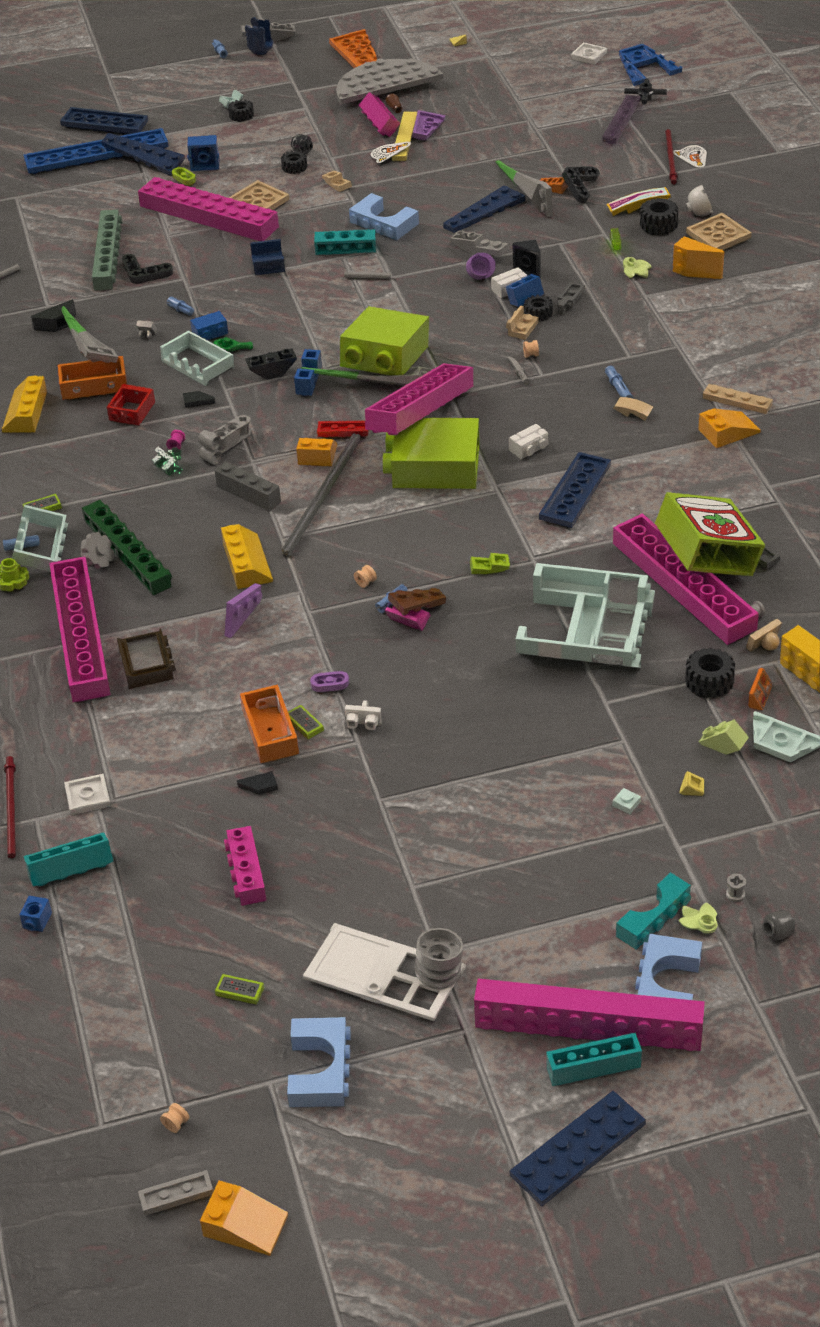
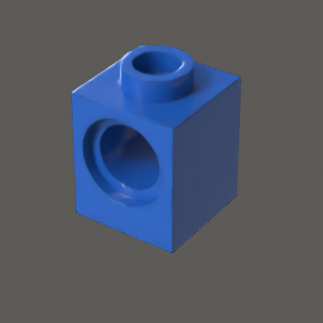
[19,896,52,932]

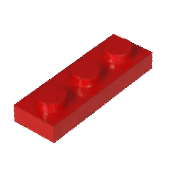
[317,421,369,438]

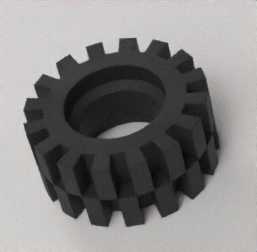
[228,99,254,122]
[281,150,308,174]
[524,294,553,321]

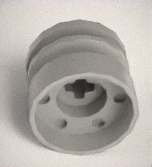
[415,928,463,988]

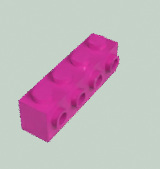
[359,92,400,137]
[224,826,266,906]

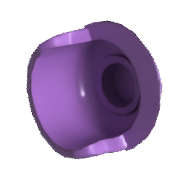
[466,253,496,280]

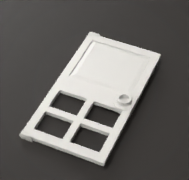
[303,923,466,1021]

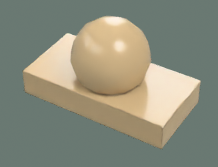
[746,619,782,652]

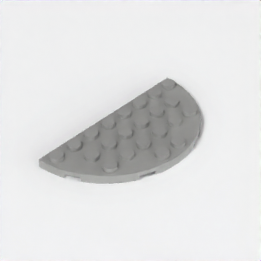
[336,59,443,105]

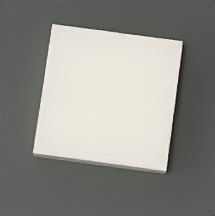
[571,42,607,65]
[64,774,111,815]

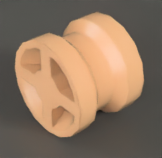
[523,340,539,358]
[354,565,377,588]
[160,1103,190,1133]

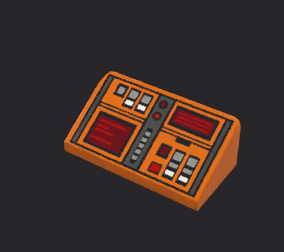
[748,668,772,710]

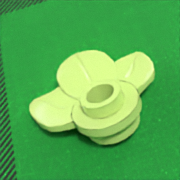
[623,257,652,278]
[679,903,718,933]

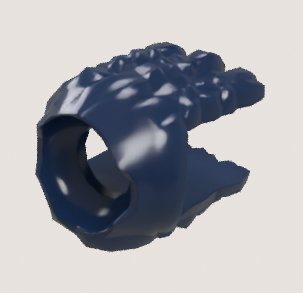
[245,17,273,55]

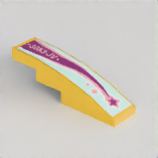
[607,187,671,216]

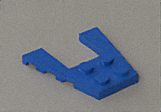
[619,44,683,86]

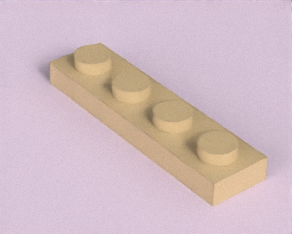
[703,384,773,414]

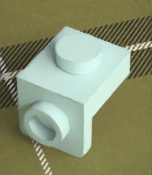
[219,90,243,108]

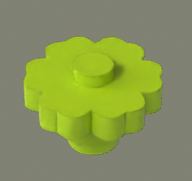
[0,558,29,591]

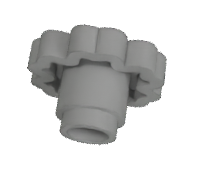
[81,532,114,569]

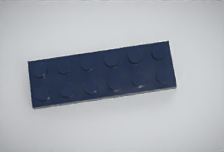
[60,107,148,134]
[539,452,611,528]
[509,1091,646,1206]

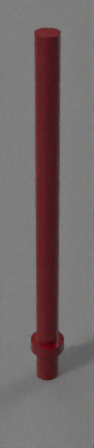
[665,129,678,185]
[4,756,16,859]

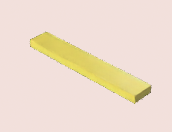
[392,112,417,161]

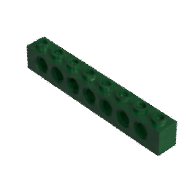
[82,500,172,596]

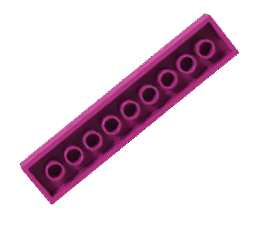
[138,177,279,241]
[365,363,473,435]
[613,513,759,645]
[49,556,111,702]
[474,978,705,1051]

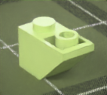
[698,719,749,755]

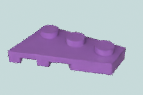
[412,110,446,140]
[225,583,262,638]

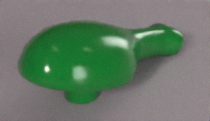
[213,337,253,352]

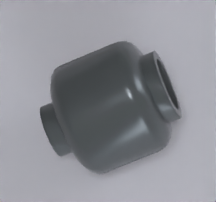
[762,910,795,941]

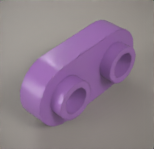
[310,671,349,692]

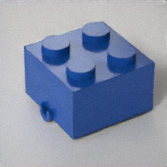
[187,135,220,171]

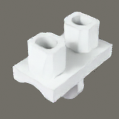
[345,700,382,730]

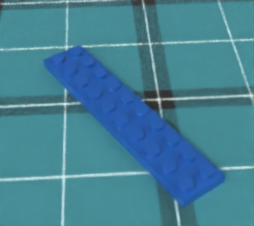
[23,128,169,173]

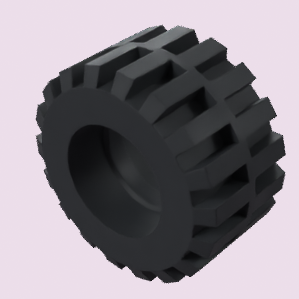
[640,198,679,235]
[685,647,735,698]

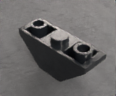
[30,299,76,332]
[245,348,297,380]

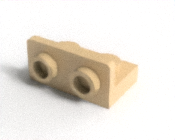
[506,306,539,340]

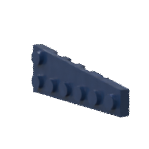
[101,133,185,176]
[443,186,526,233]

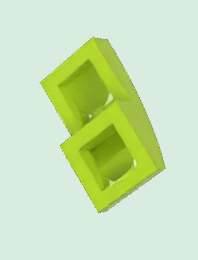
[470,553,510,574]

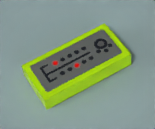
[23,494,62,511]
[288,705,324,739]
[215,974,264,1005]

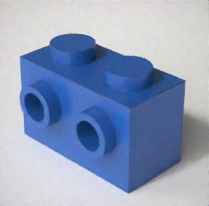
[506,274,544,307]
[190,311,228,341]

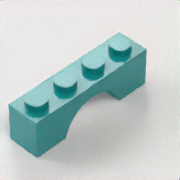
[616,872,691,950]

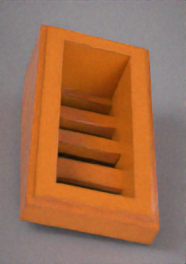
[540,177,568,194]

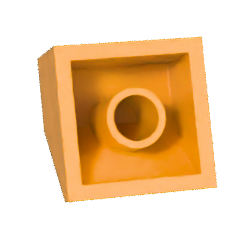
[296,438,337,466]

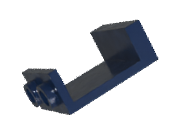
[250,239,285,275]

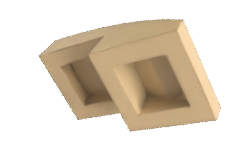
[322,171,352,192]
[613,397,653,421]

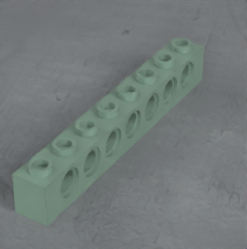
[92,209,123,290]

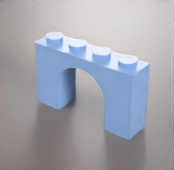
[349,193,419,240]
[635,934,702,1000]
[287,1017,351,1107]

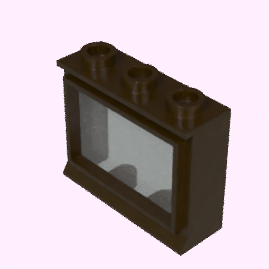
[117,629,176,689]

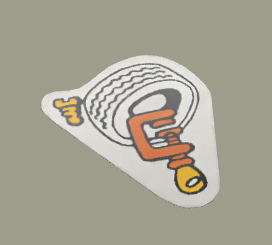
[371,142,411,163]
[673,145,707,168]

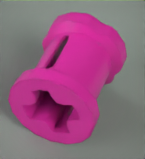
[166,430,185,452]

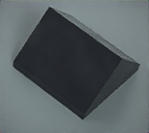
[512,239,541,278]

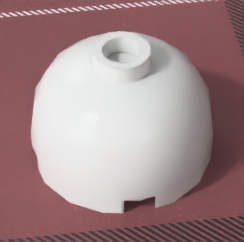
[686,185,714,216]

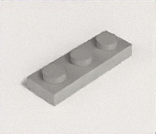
[138,1170,214,1216]

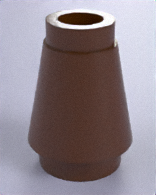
[386,94,402,113]

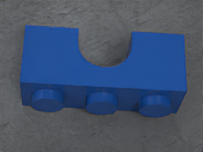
[294,349,322,396]

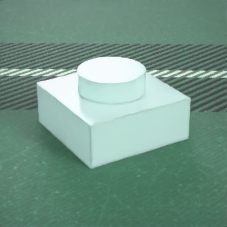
[612,788,641,814]

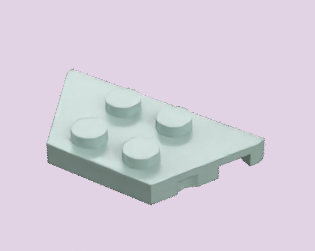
[753,711,820,762]

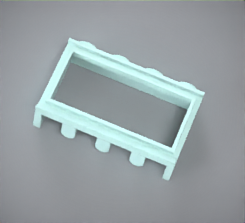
[160,331,234,386]
[12,505,68,572]

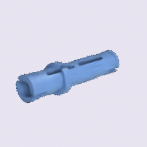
[605,366,634,398]

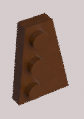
[388,588,446,615]

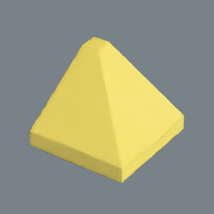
[450,35,467,46]
[679,771,704,796]

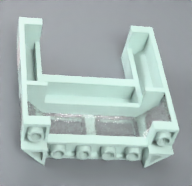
[516,563,655,668]

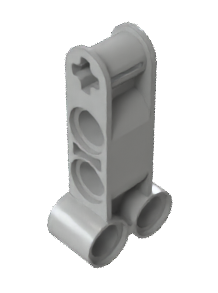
[198,415,251,465]

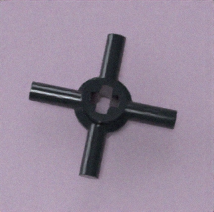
[624,79,667,105]

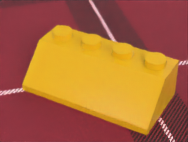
[2,376,47,432]
[221,524,273,589]

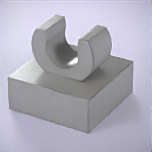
[137,320,157,339]

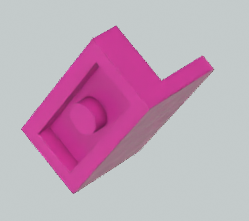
[385,606,431,631]

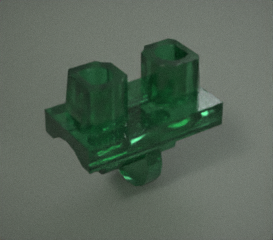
[152,447,183,476]

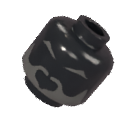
[291,134,313,154]

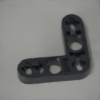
[562,166,600,203]
[122,254,173,284]

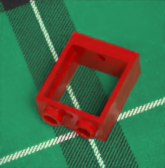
[107,384,155,426]

